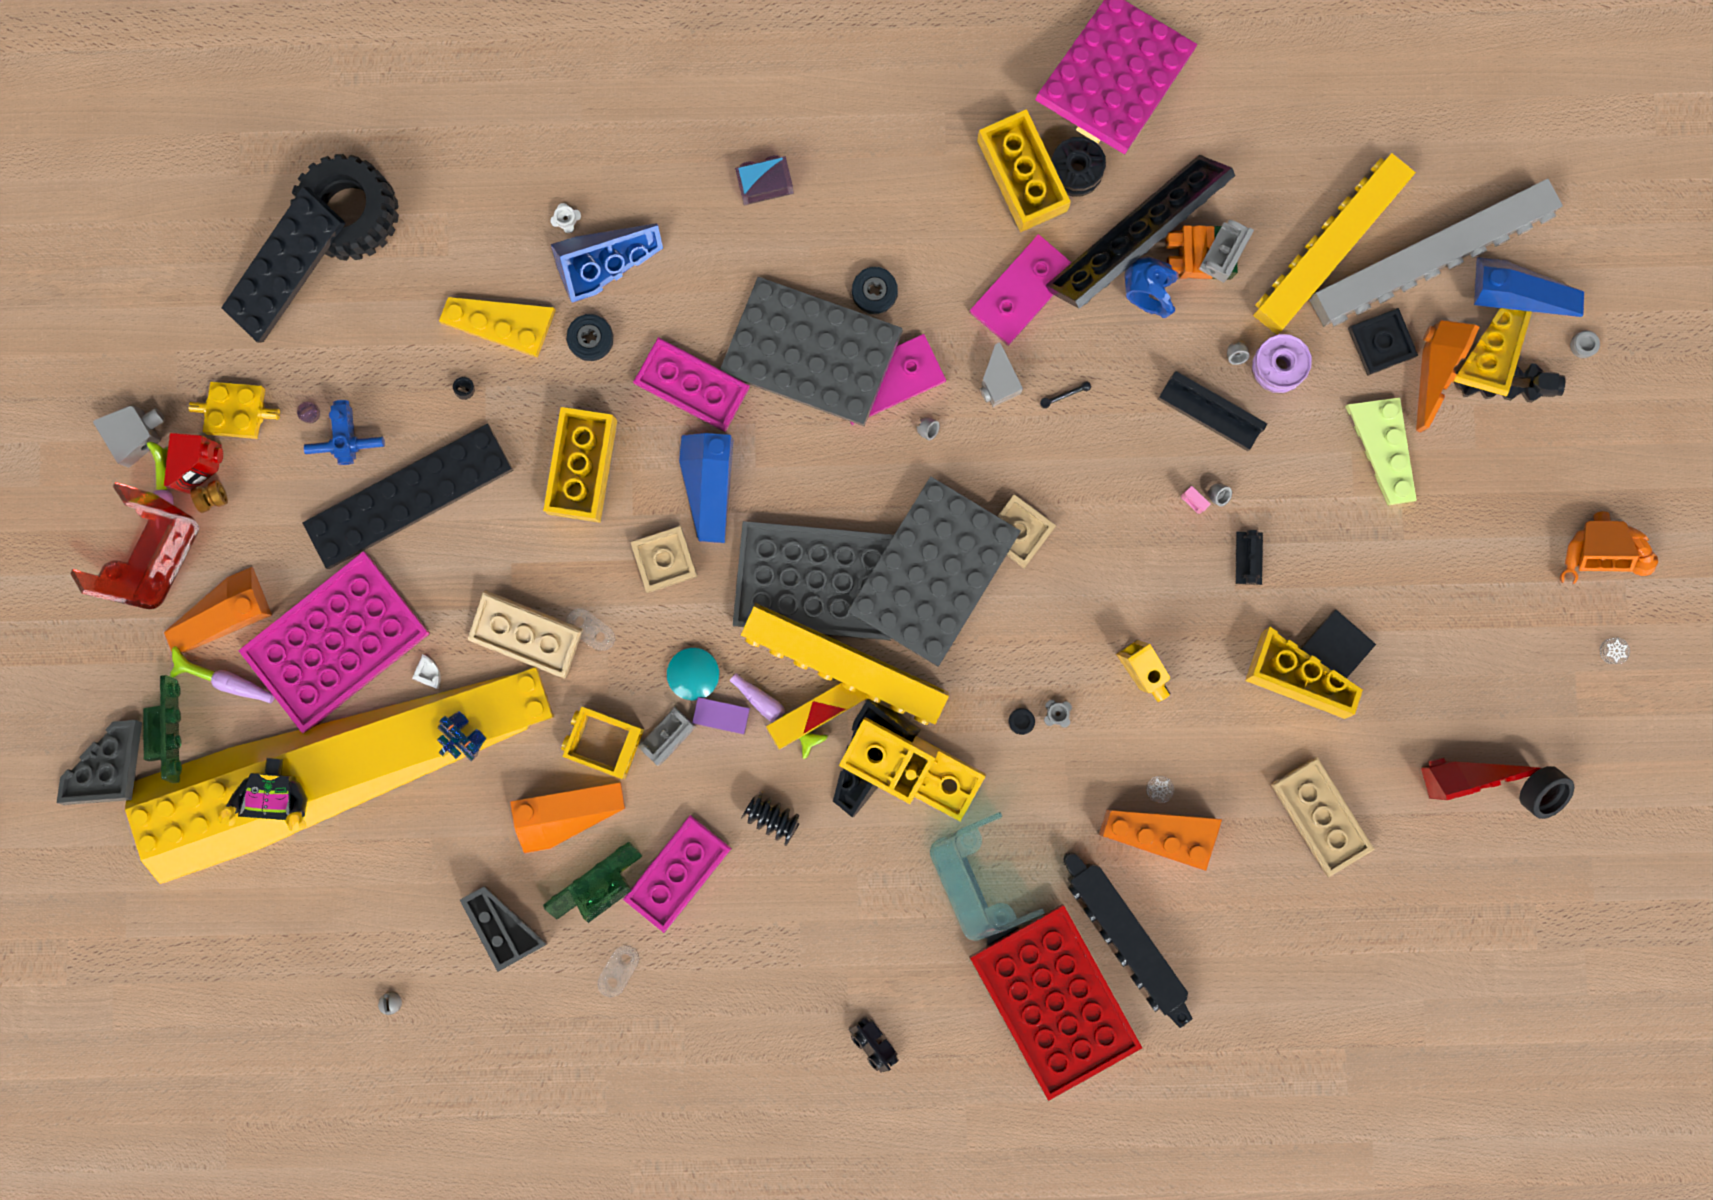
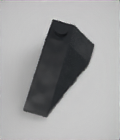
[833,699,920,817]

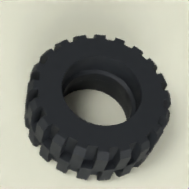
[290,154,399,261]

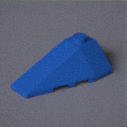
[551,223,663,303]
[1474,257,1584,317]

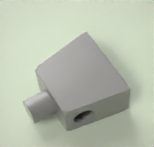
[93,406,165,468]

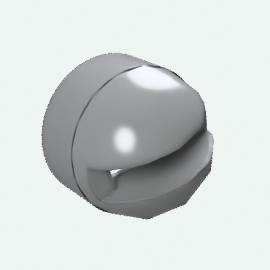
[1227,342,1250,365]
[916,417,940,440]
[1208,483,1232,506]
[378,992,402,1015]

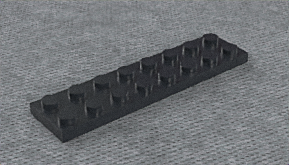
[1046,155,1236,309]
[302,423,514,569]

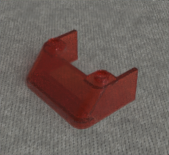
[70,482,199,610]

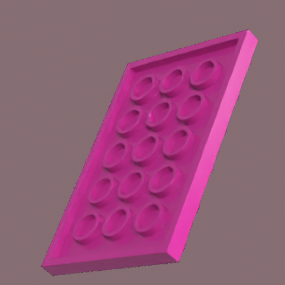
[1035,0,1198,155]
[238,551,430,733]

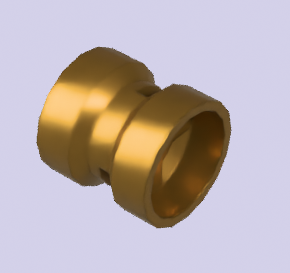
[190,480,228,513]

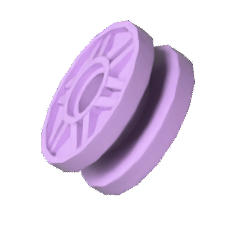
[1252,334,1312,393]

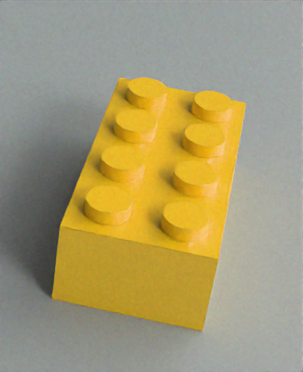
[977,109,1071,233]
[543,407,617,523]

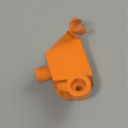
[1560,511,1658,585]

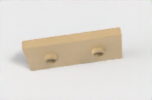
[468,590,583,679]
[1270,757,1375,877]

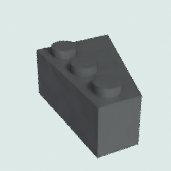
[460,886,548,972]

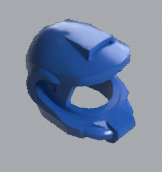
[1125,256,1179,318]

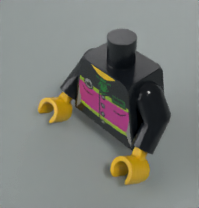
[217,758,308,831]

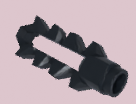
[1454,361,1566,403]

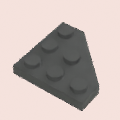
[56,720,142,805]

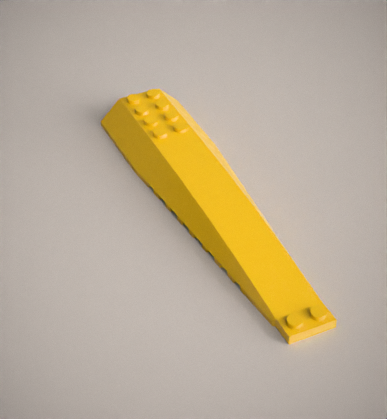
[125,667,554,884]

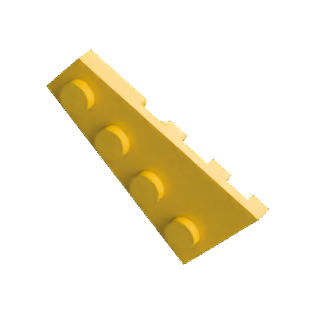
[439,297,556,358]
[1454,308,1532,396]

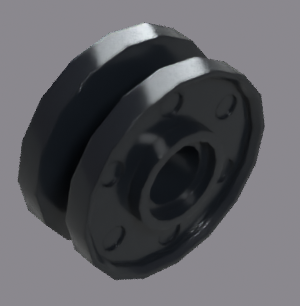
[1051,137,1106,197]

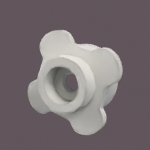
[551,203,581,233]

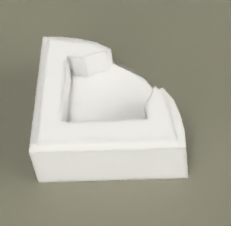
[412,654,441,689]

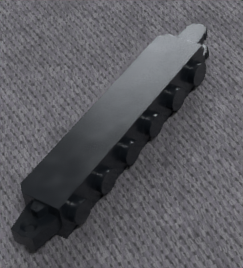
[1063,852,1193,1028]

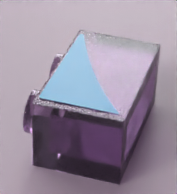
[735,155,794,206]

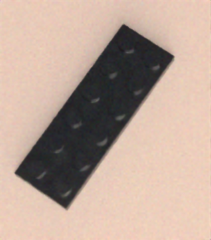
[221,187,346,343]

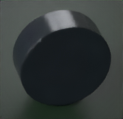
[1008,708,1035,735]

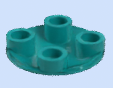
[667,648,719,700]

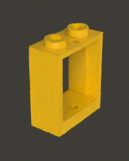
[561,707,645,779]

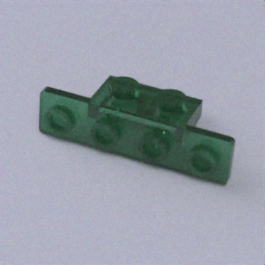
[143,675,182,783]
[543,842,642,923]

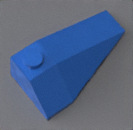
[679,433,734,543]

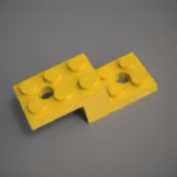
[839,717,986,822]

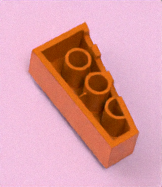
[1099,809,1222,871]

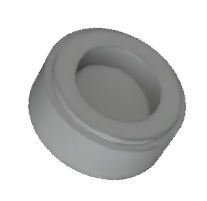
[1570,331,1600,358]

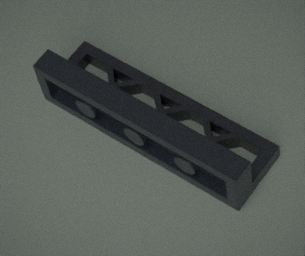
[1157,371,1268,451]

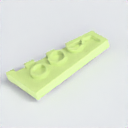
[1345,398,1417,505]

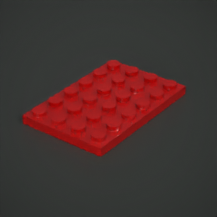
[969,904,1142,1101]

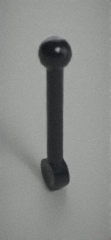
[1040,381,1092,409]

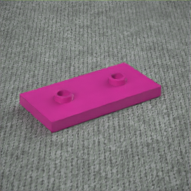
[969,234,1072,346]
[850,334,946,425]
[633,337,750,433]
[623,815,732,933]

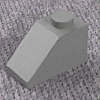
[980,342,1023,407]

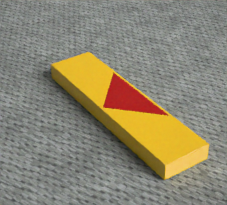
[766,683,868,750]

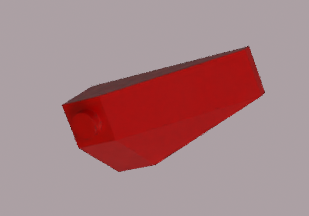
[1421,757,1541,800]

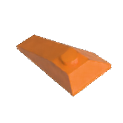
[164,567,272,654]
[510,783,625,853]

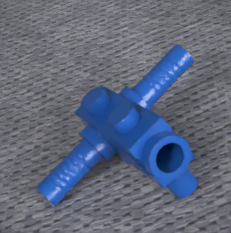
[304,400,385,465]

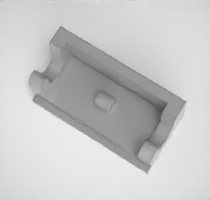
[1198,220,1254,283]
[639,707,696,766]

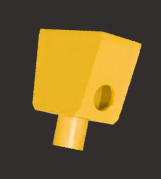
[1116,640,1171,702]

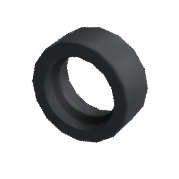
[1519,766,1575,819]

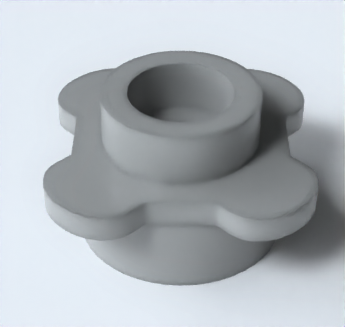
[1044,700,1072,728]

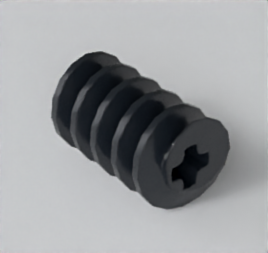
[741,791,800,846]

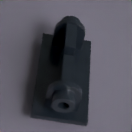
[1235,530,1263,585]
[848,1016,899,1073]

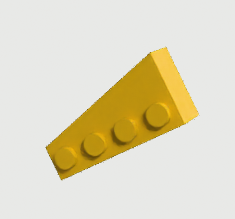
[1245,627,1363,719]

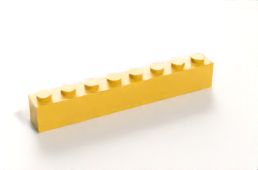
[1253,153,1416,335]
[741,603,949,725]

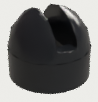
[453,377,475,400]

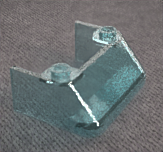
[930,812,1044,941]

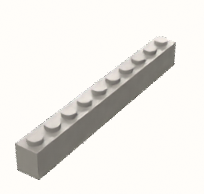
[1309,179,1563,327]

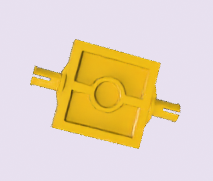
[189,382,280,439]

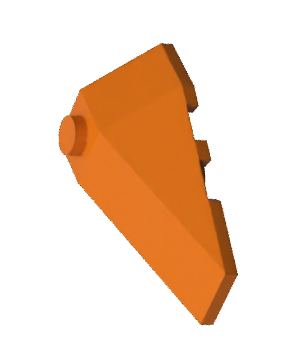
[1416,320,1479,432]

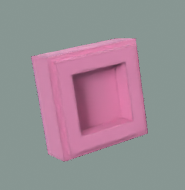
[1181,486,1210,514]

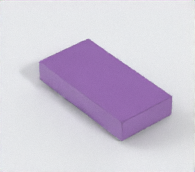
[692,697,750,734]

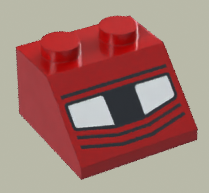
[164,433,223,494]

